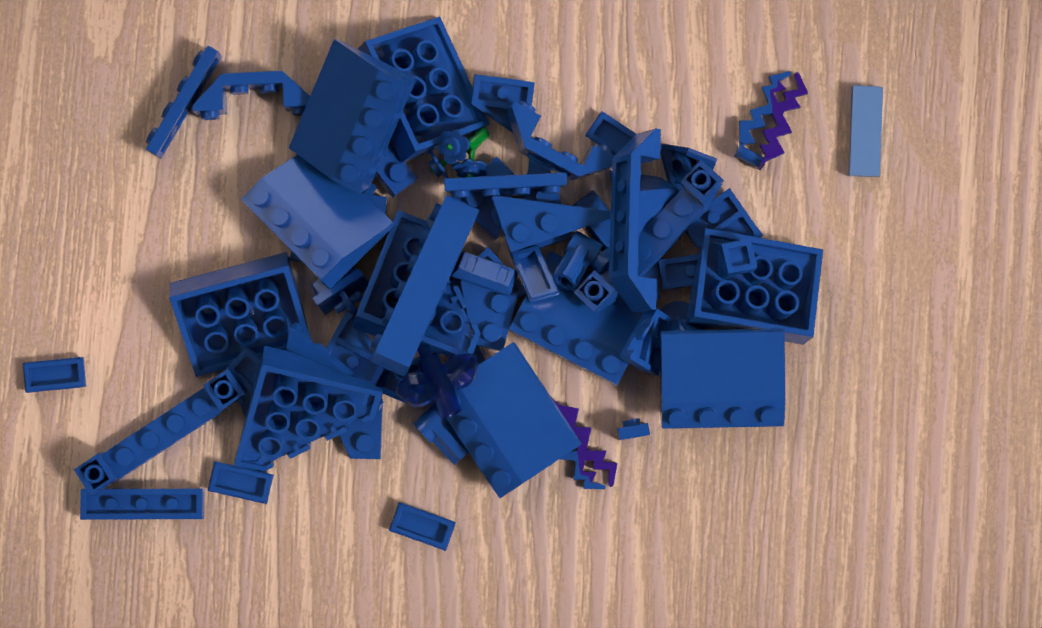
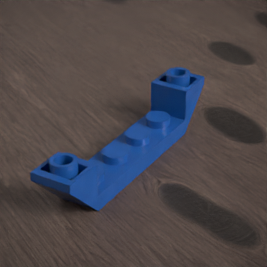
[609,128,661,313]
[574,160,724,313]
[74,369,246,495]

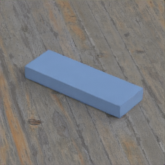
[848,85,883,178]

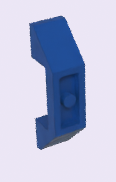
[193,71,310,120]
[506,101,615,181]

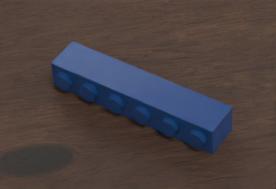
[369,195,480,377]

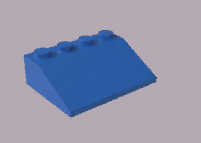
[358,17,490,163]
[289,39,417,193]
[241,155,395,289]
[686,228,823,345]
[509,251,657,386]
[169,252,312,377]
[659,329,786,429]
[432,342,582,499]

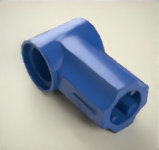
[552,231,603,291]
[413,403,468,465]

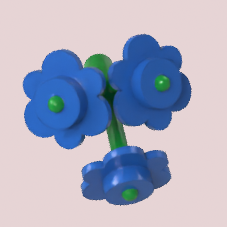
[428,128,490,178]

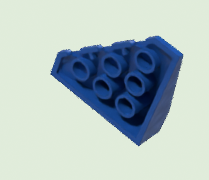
[352,210,481,362]
[234,346,383,472]

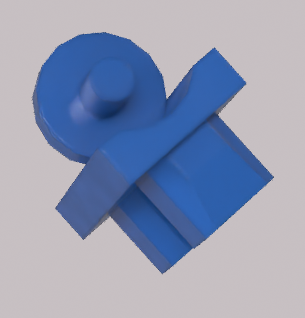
[312,267,369,315]

